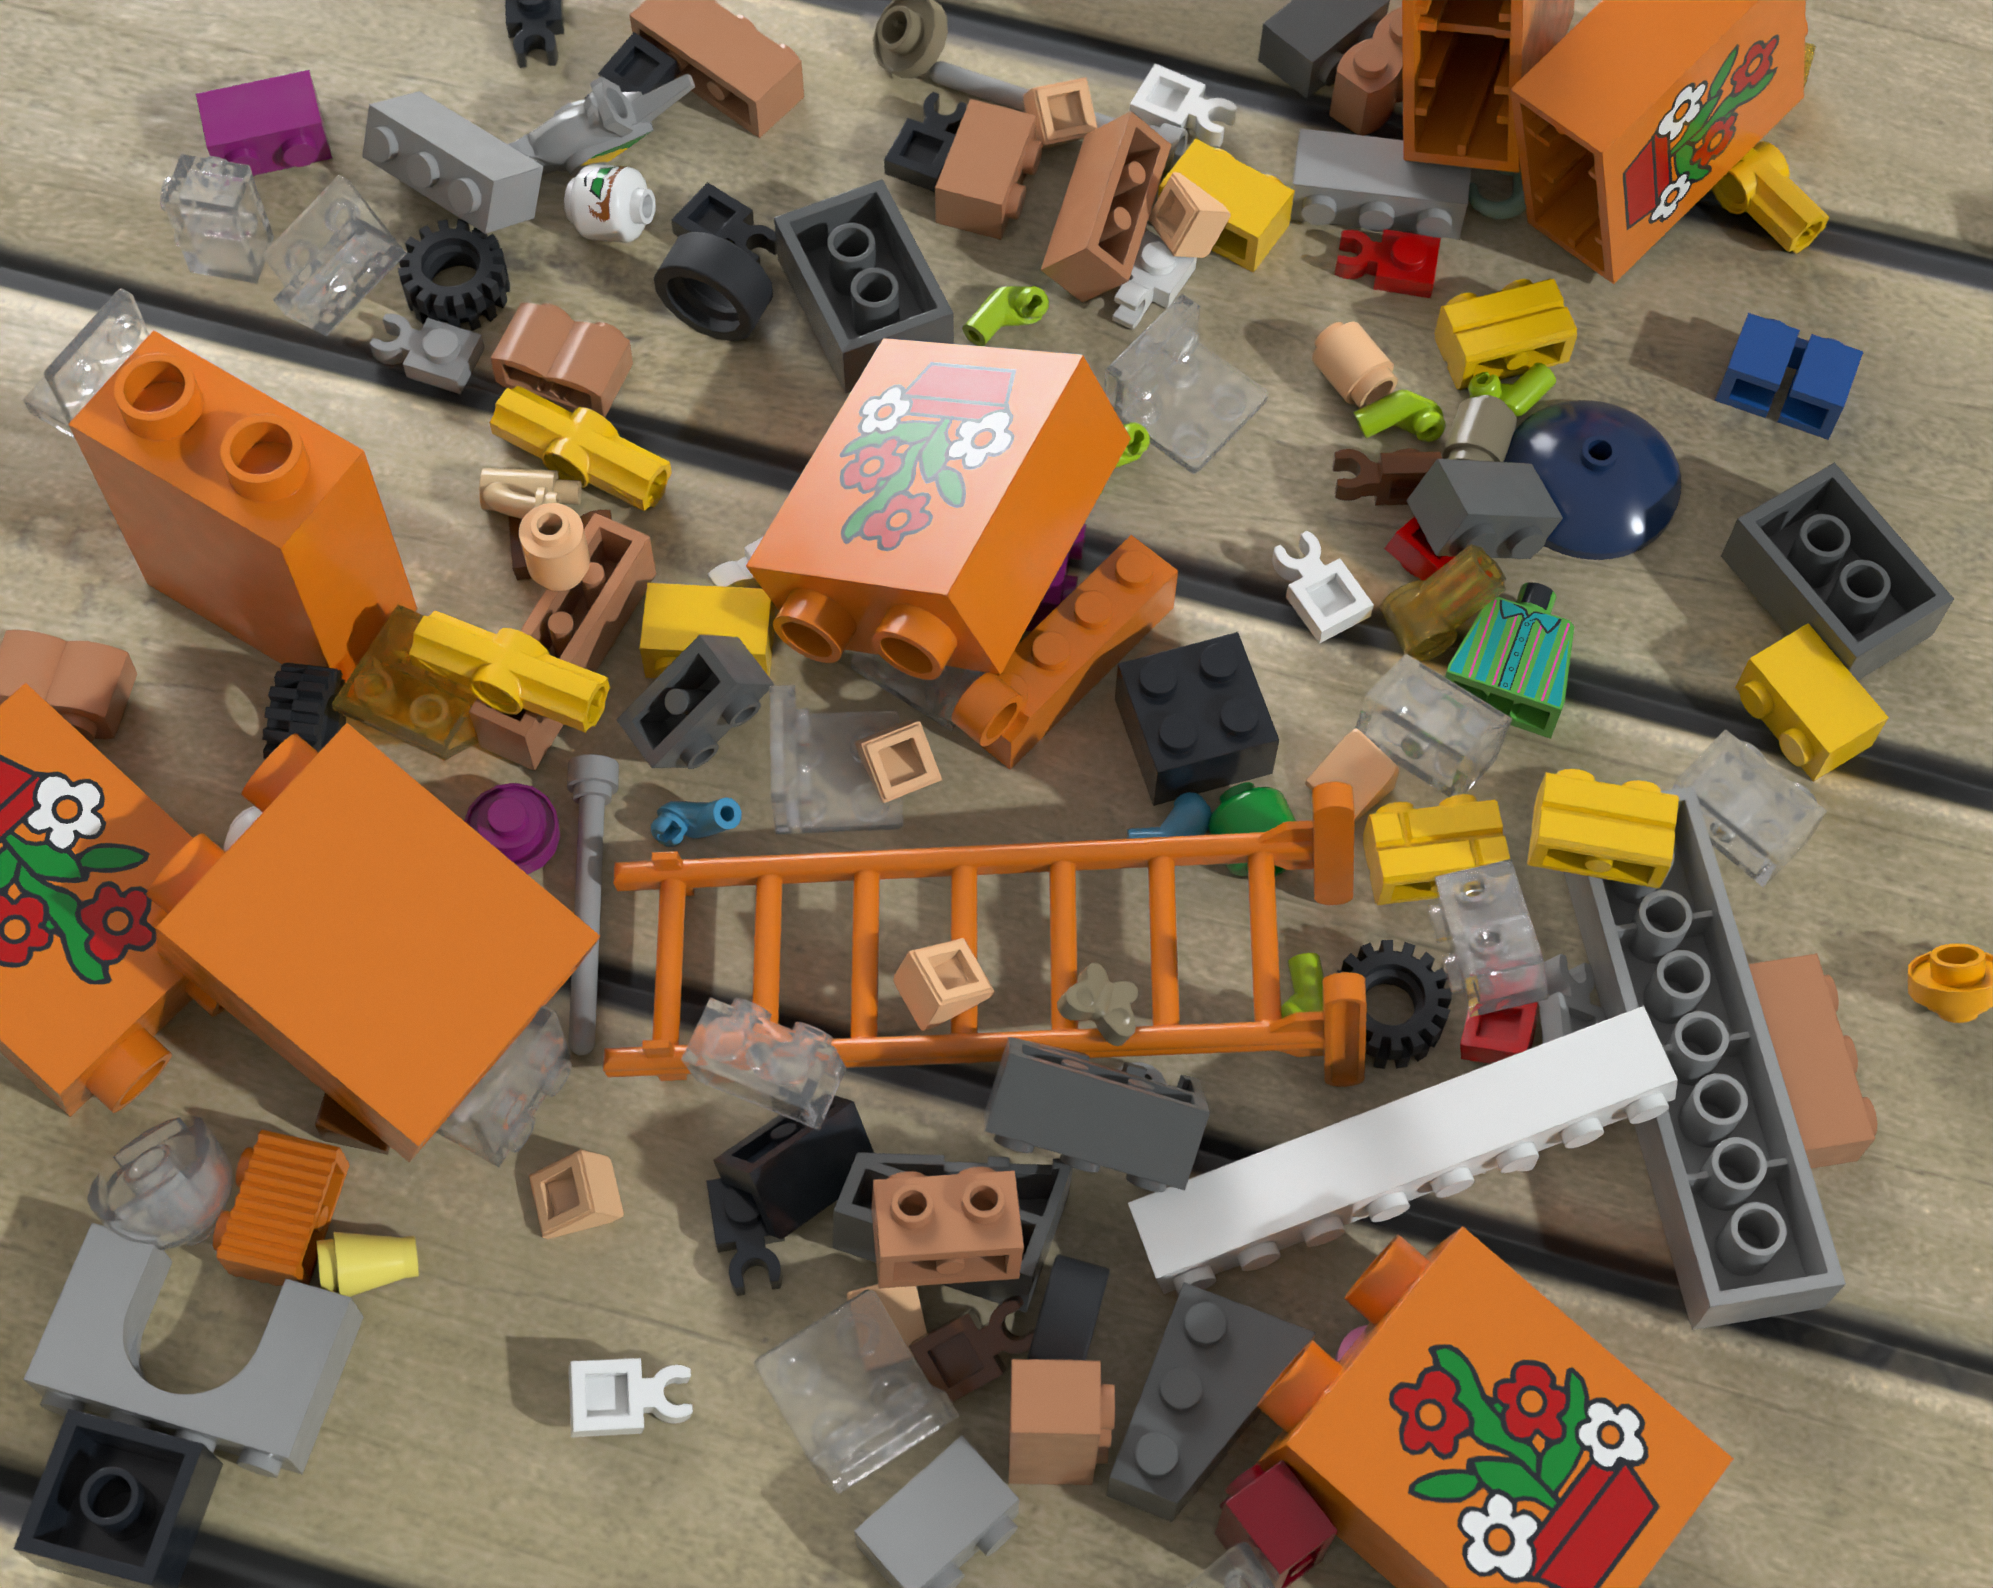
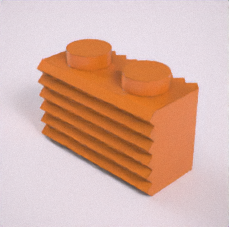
[213,1129,350,1287]

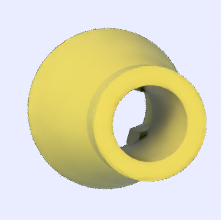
[316,1232,419,1297]

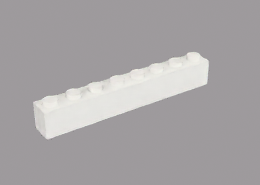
[1128,1006,1678,1295]

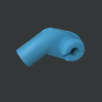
[1127,792,1212,839]
[650,797,742,847]

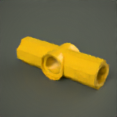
[1712,141,1829,254]
[489,385,672,511]
[409,610,610,733]

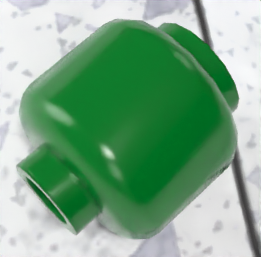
[1208,782,1296,877]

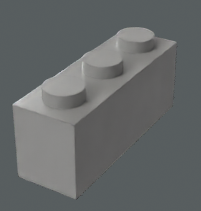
[362,91,543,234]
[1290,128,1471,239]

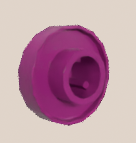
[464,783,560,875]

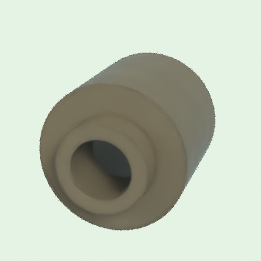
[1443,395,1517,462]

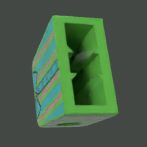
[1438,582,1574,739]

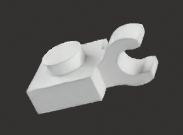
[1112,231,1197,330]

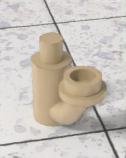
[479,468,582,519]

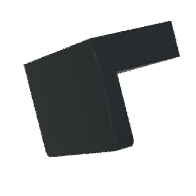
[713,1089,874,1239]

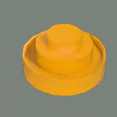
[1908,943,1993,1023]

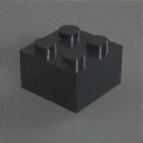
[1115,632,1279,806]
[13,1408,223,1588]

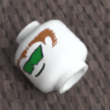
[564,164,656,243]

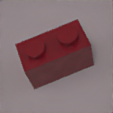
[1214,1459,1338,1588]

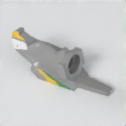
[508,74,695,177]

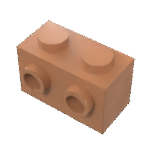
[872,1167,1024,1289]

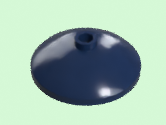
[1504,400,1681,560]

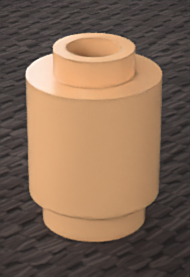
[1312,322,1398,409]
[519,503,590,591]

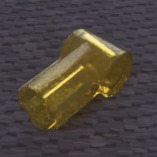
[1380,544,1506,663]

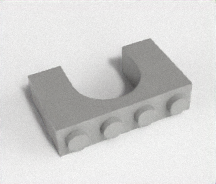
[23,1223,364,1478]

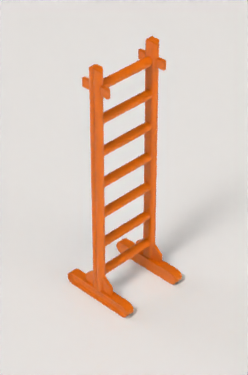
[603,782,1367,1087]

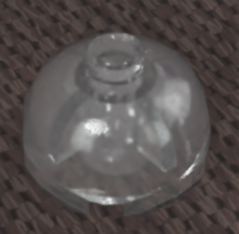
[87,1116,233,1251]

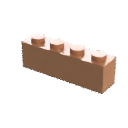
[469,513,656,771]

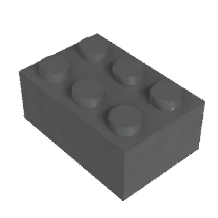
[774,179,954,394]
[1721,462,1954,681]

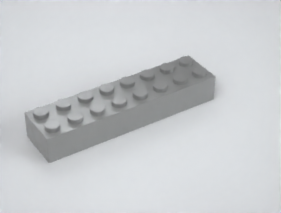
[1564,786,1846,1330]

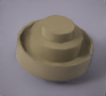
[873,0,948,79]

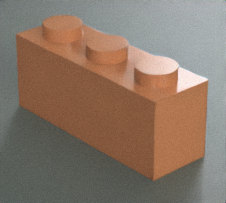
[629,0,804,139]
[1041,111,1171,303]
[1748,953,1878,1169]
[1008,1359,1115,1485]

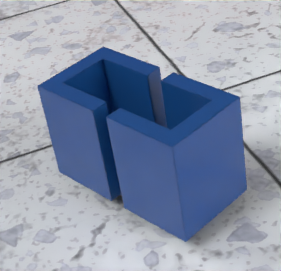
[1715,313,1864,440]

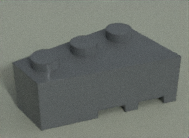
[984,1037,1210,1192]
[832,1153,1073,1313]
[1106,1282,1316,1522]

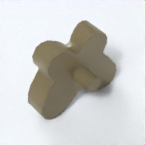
[1057,962,1139,1046]

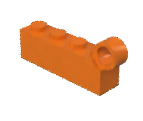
[951,535,1178,770]

